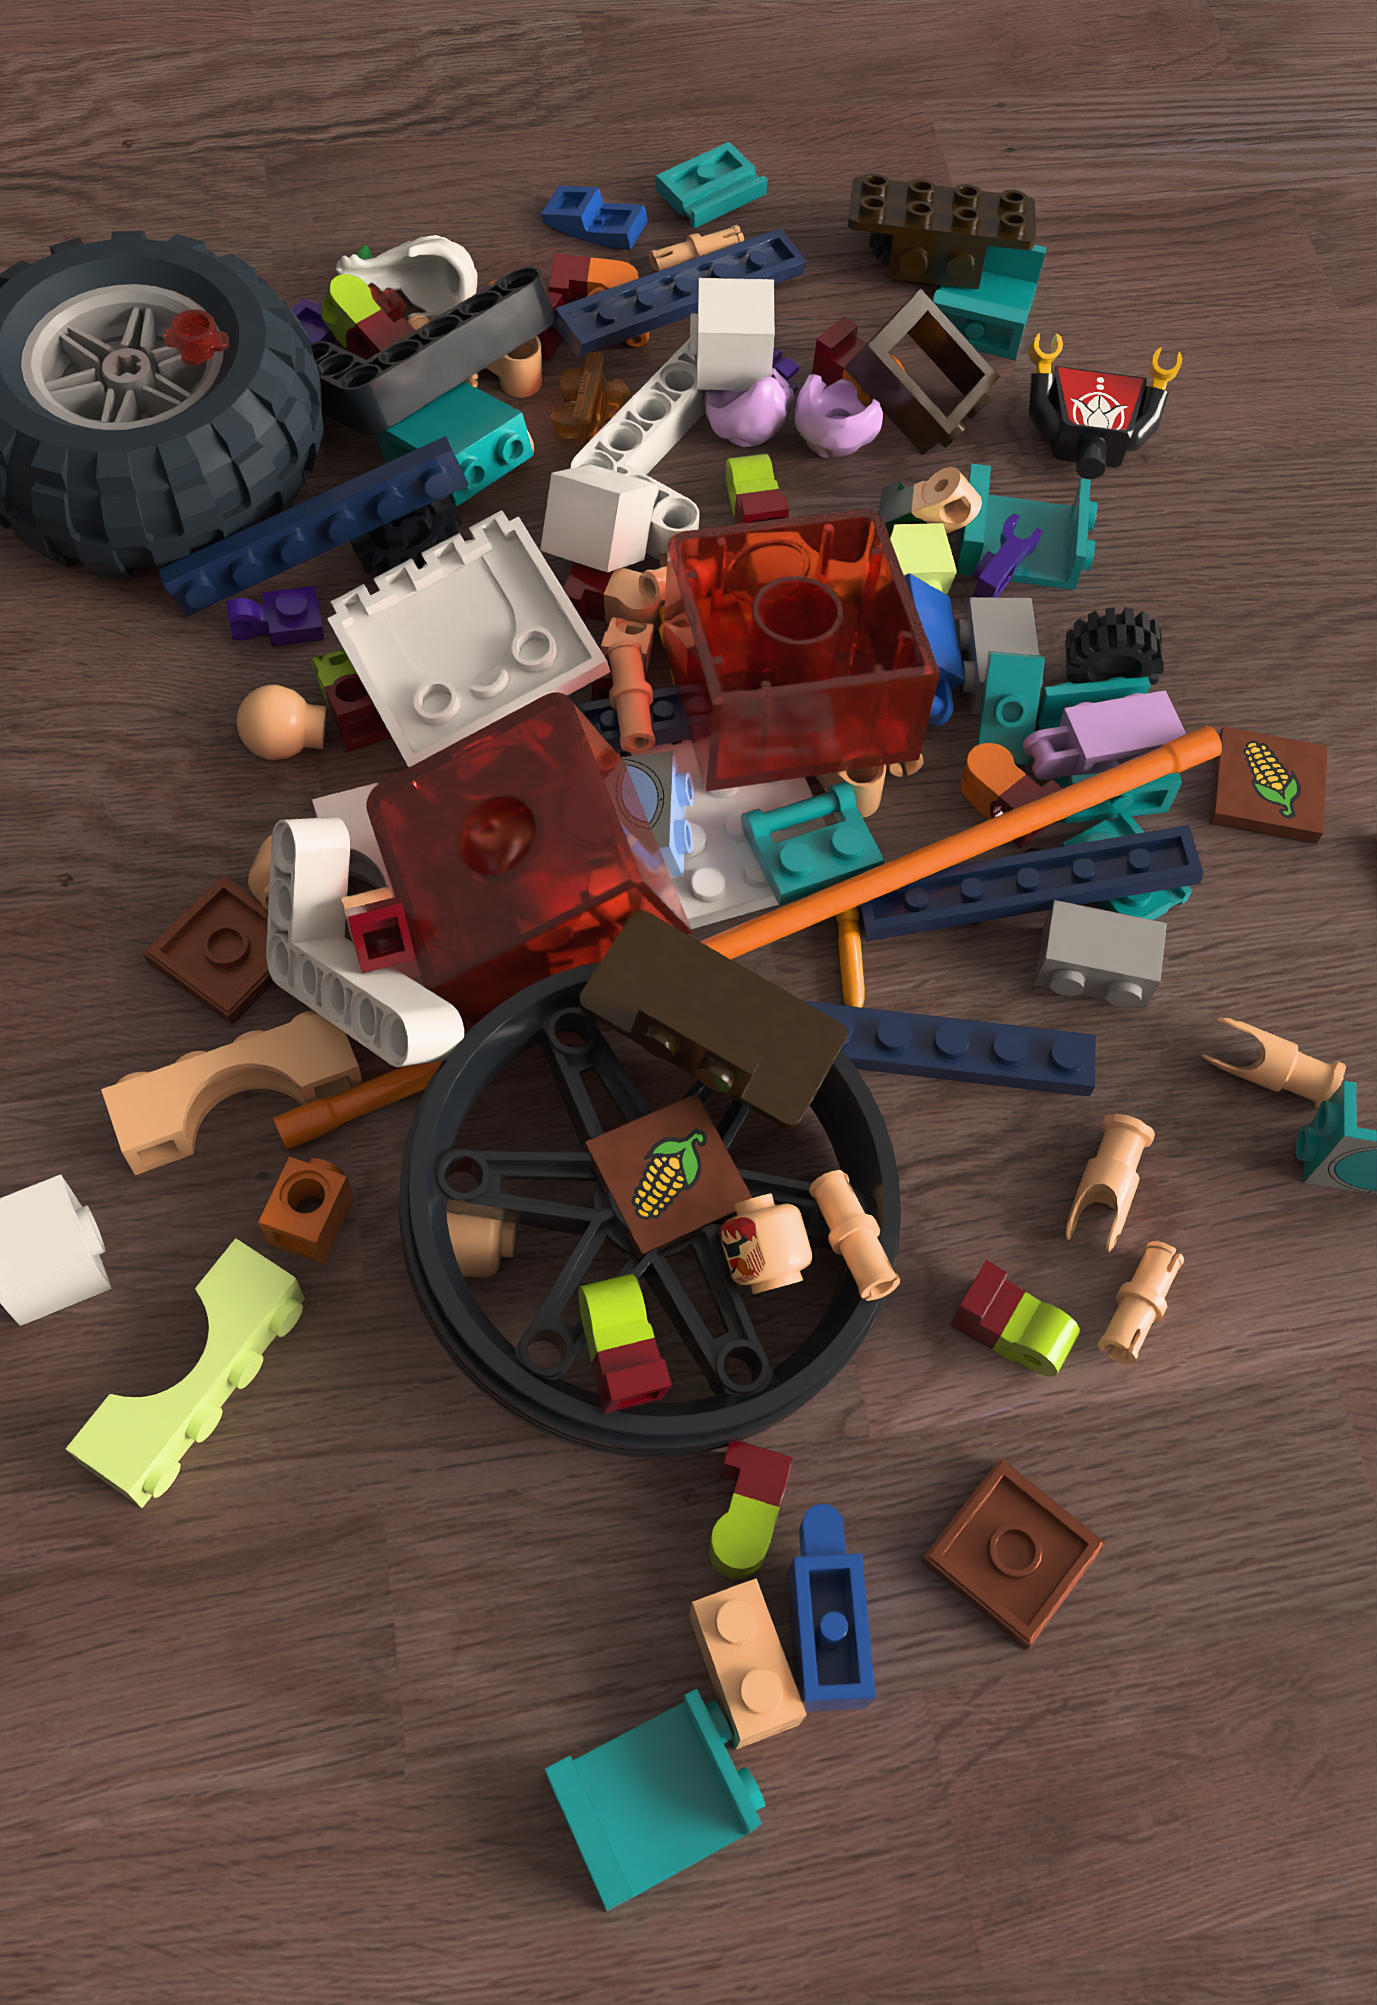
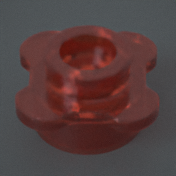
[368,283,408,322]
[164,309,229,365]

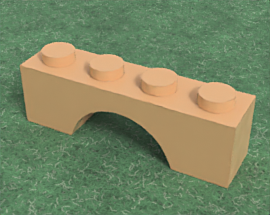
[101,1010,363,1175]

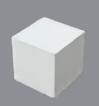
[690,278,775,391]
[540,464,657,572]
[0,1175,112,1326]

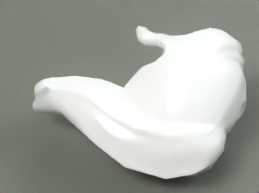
[336,235,477,321]

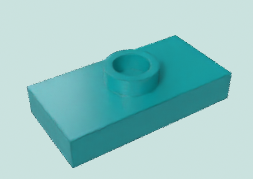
[976,651,1045,765]

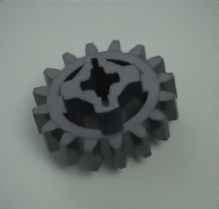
[350,495,463,576]

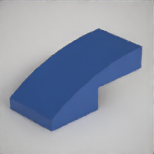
[541,185,648,250]

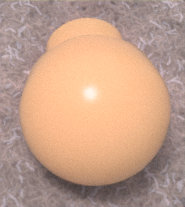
[237,685,327,760]

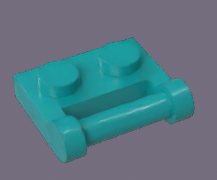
[741,781,885,906]

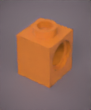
[258,1156,354,1264]

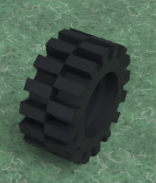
[1065,607,1164,685]

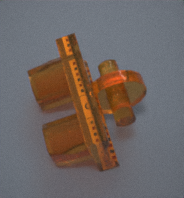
[551,352,634,448]

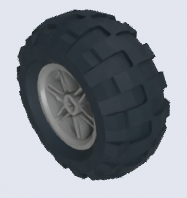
[0,231,324,580]

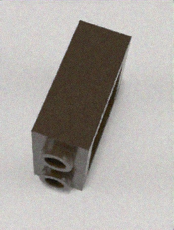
[844,289,1000,455]

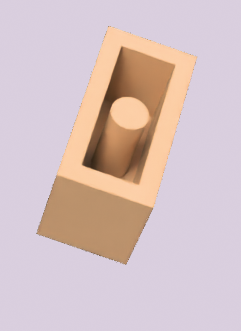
[689,1578,807,1750]

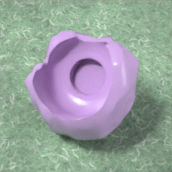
[704,368,795,447]
[794,374,883,458]

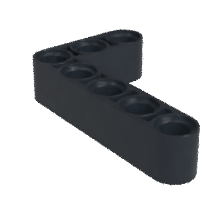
[311,267,556,435]

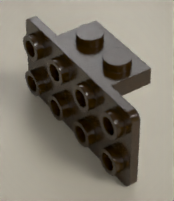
[848,174,1036,289]
[578,910,848,1129]

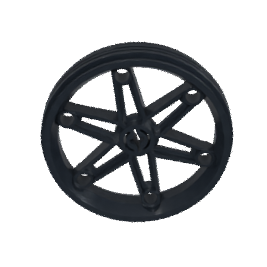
[399,962,901,1458]

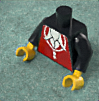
[1028,333,1182,479]

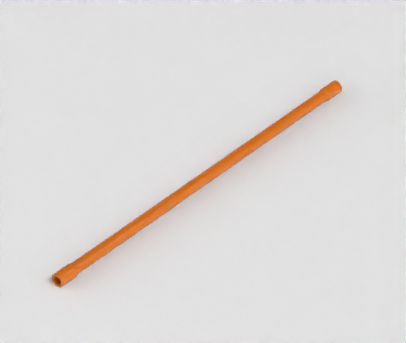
[273,725,1222,1151]

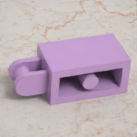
[1023,690,1186,780]

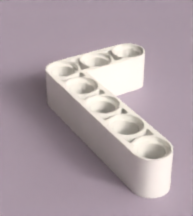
[571,338,707,560]
[266,817,464,1067]

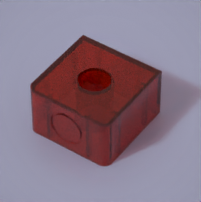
[663,509,940,792]
[366,692,693,1025]

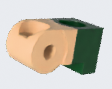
[878,467,982,539]

